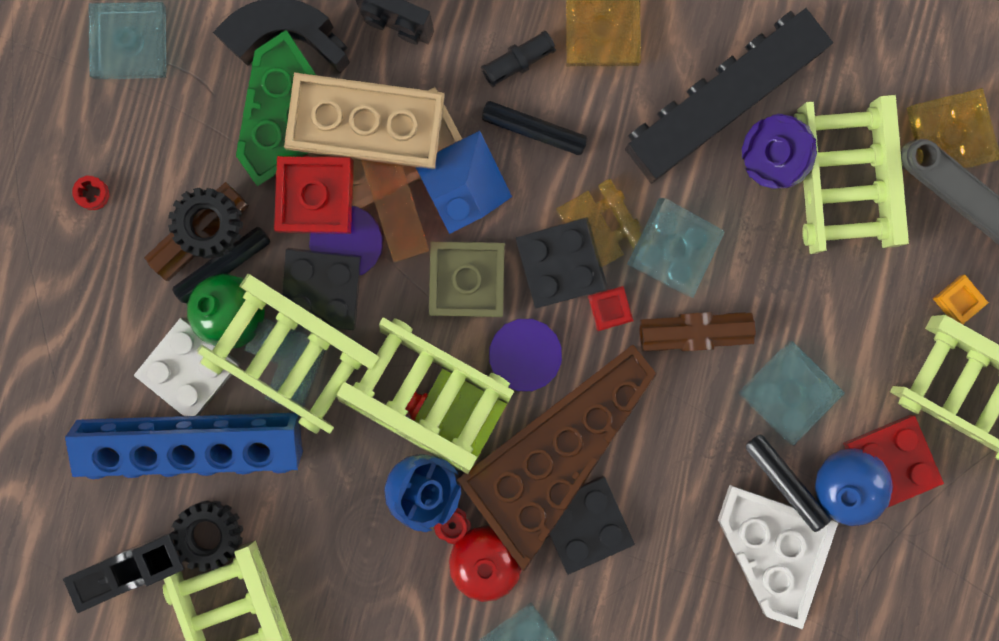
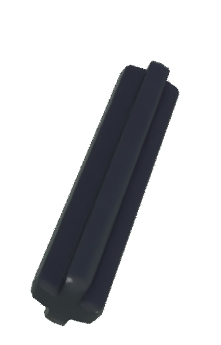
[482,101,587,155]
[172,227,270,303]
[745,434,831,532]

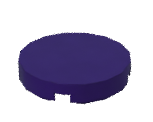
[742,114,817,189]
[309,206,384,275]
[489,319,562,391]

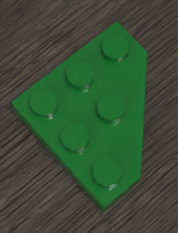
[236,30,317,187]

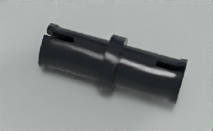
[481,30,556,88]

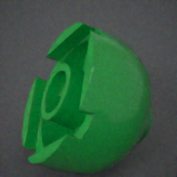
[187,274,265,349]

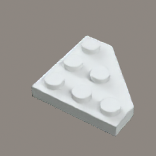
[718,485,838,629]

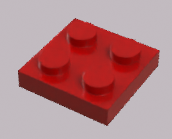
[274,156,354,234]
[843,415,944,508]

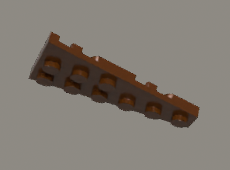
[457,345,656,571]

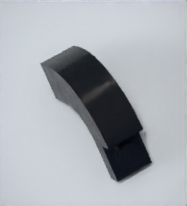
[213,0,350,73]
[63,533,184,614]

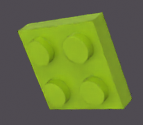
[415,368,507,468]

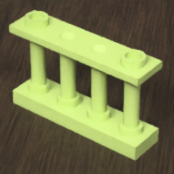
[794,95,909,254]
[197,274,379,434]
[890,315,999,460]
[336,318,514,474]
[163,541,292,641]

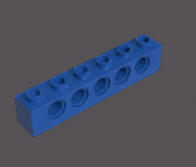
[65,413,303,479]

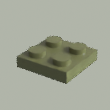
[429,241,505,317]

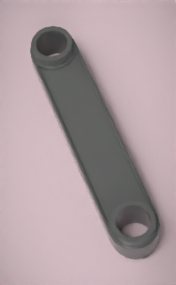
[901,139,999,245]

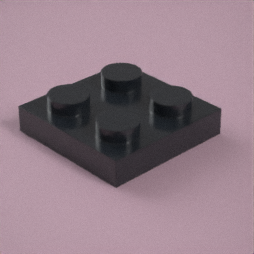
[356,0,434,45]
[516,217,608,309]
[282,248,361,330]
[550,476,635,575]

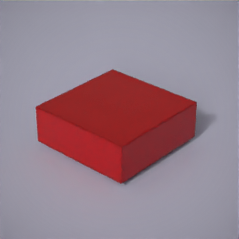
[587,286,633,331]

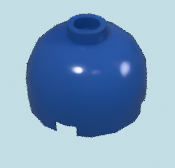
[815,448,893,526]
[384,454,461,532]

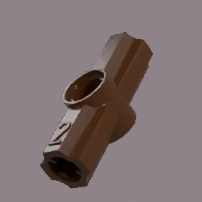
[144,182,249,281]
[639,312,756,351]

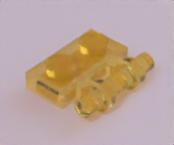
[556,178,646,267]

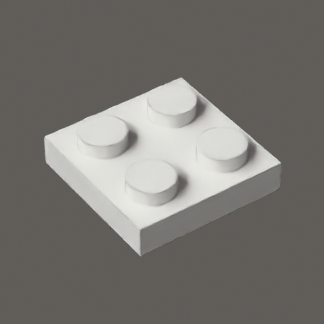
[134,318,240,416]

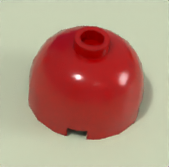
[449,525,522,602]

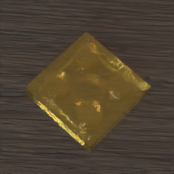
[566,0,641,67]
[906,88,999,169]

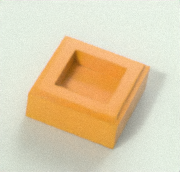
[933,275,989,324]

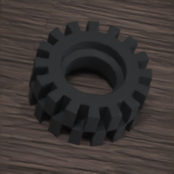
[168,188,243,259]
[170,500,243,572]

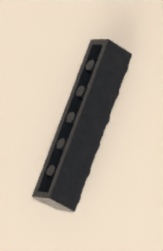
[625,8,833,184]

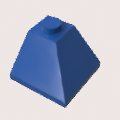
[416,130,512,234]

